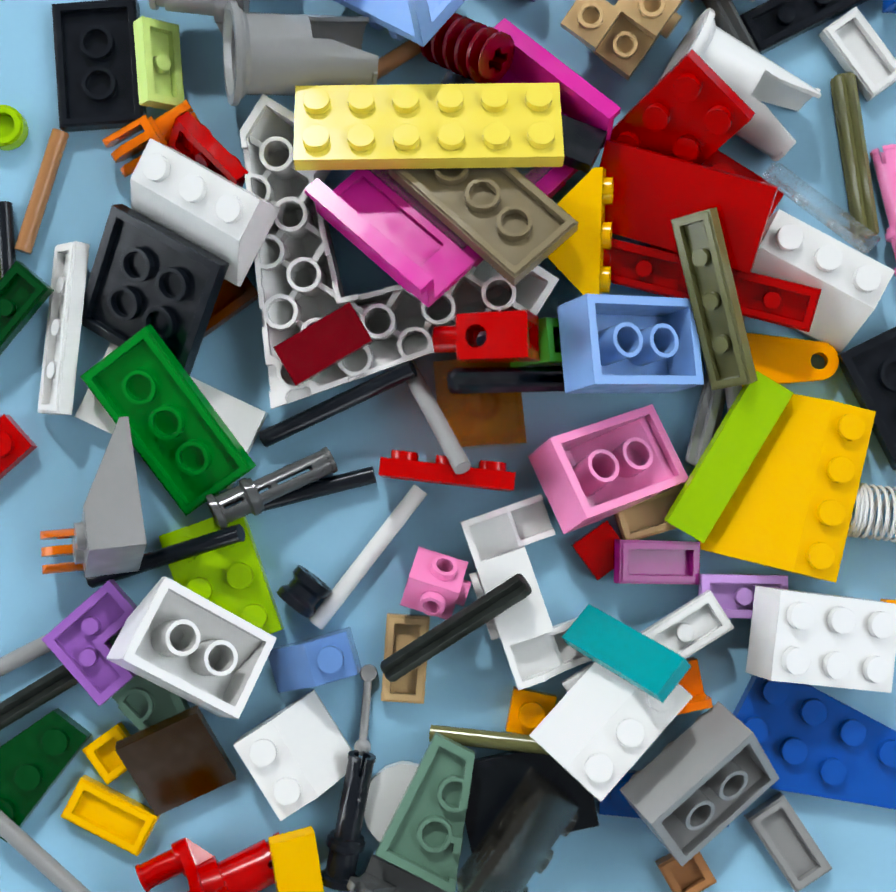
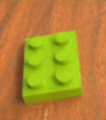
[159,516,284,634]

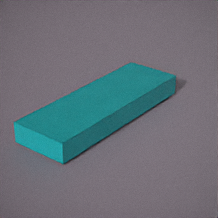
[562,604,691,703]

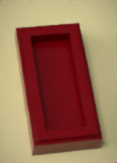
[273,302,373,386]

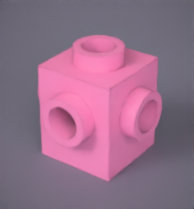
[400,546,471,620]

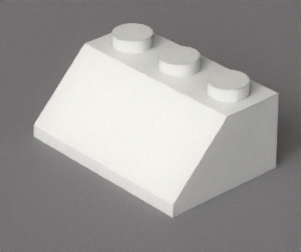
[130,138,280,287]
[751,209,895,354]
[106,576,277,719]
[529,662,693,802]

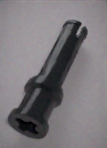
[321,750,376,891]

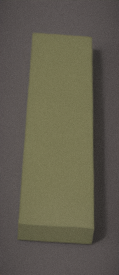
[671,207,757,390]

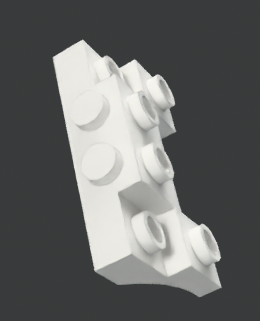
[460,494,593,691]

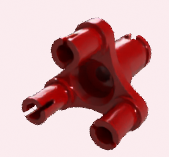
[135,832,279,892]

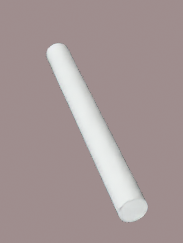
[309,484,427,630]

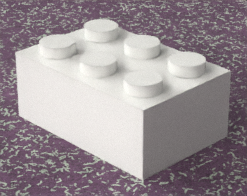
[745,585,896,693]

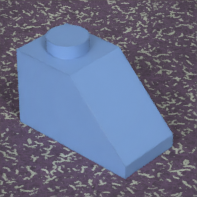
[268,627,362,693]

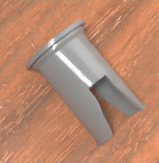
[223,0,379,106]

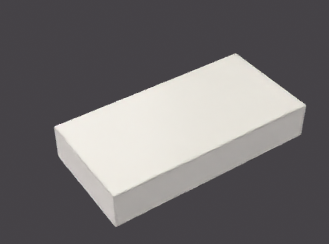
[818,6,896,102]

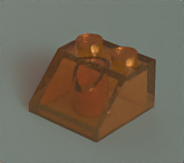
[433,359,527,452]

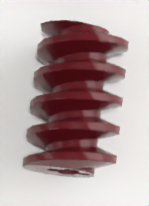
[420,13,515,83]

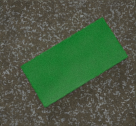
[80,324,256,516]

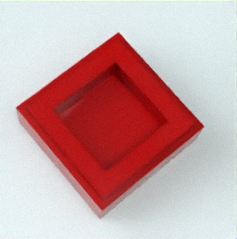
[571,520,620,580]

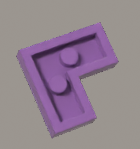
[42,579,137,706]

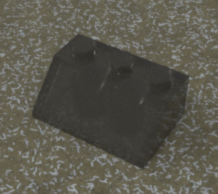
[457,766,579,892]

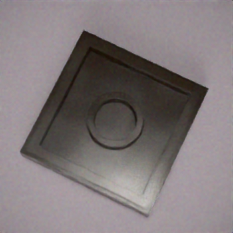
[115,705,236,816]

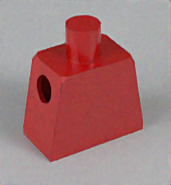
[433,310,539,363]

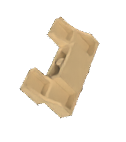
[561,0,694,80]

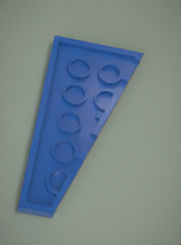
[733,675,896,810]

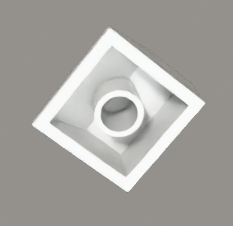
[233,690,352,821]

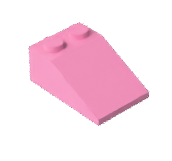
[528,404,688,534]

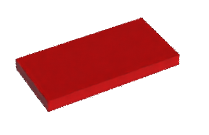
[599,139,779,274]

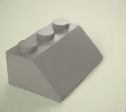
[619,701,780,867]

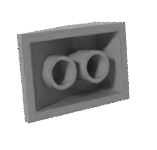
[72,416,147,578]

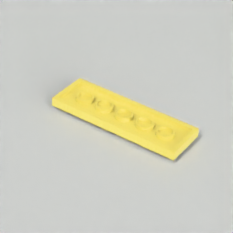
[293,83,564,171]

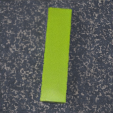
[664,371,794,543]

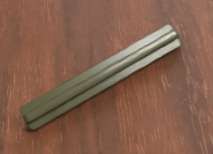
[830,72,879,239]

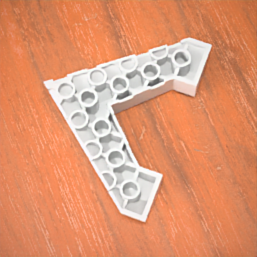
[240,94,559,409]

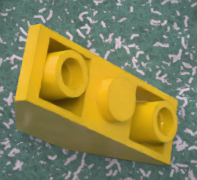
[547,167,614,295]

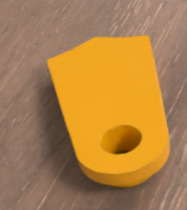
[747,333,839,384]

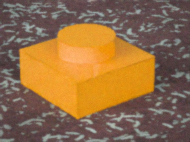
[505,686,557,735]

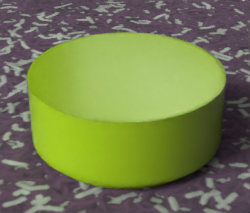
[0,105,28,151]

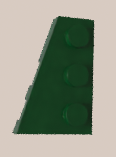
[0,708,92,842]

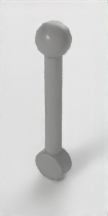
[354,664,377,756]

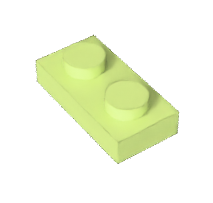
[133,16,185,111]

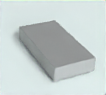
[744,792,832,892]

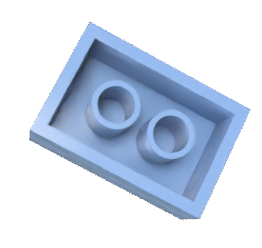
[557,294,704,393]

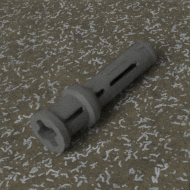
[205,447,338,530]

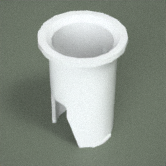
[658,8,822,161]

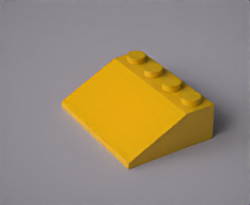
[698,385,876,583]

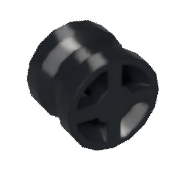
[276,565,332,619]

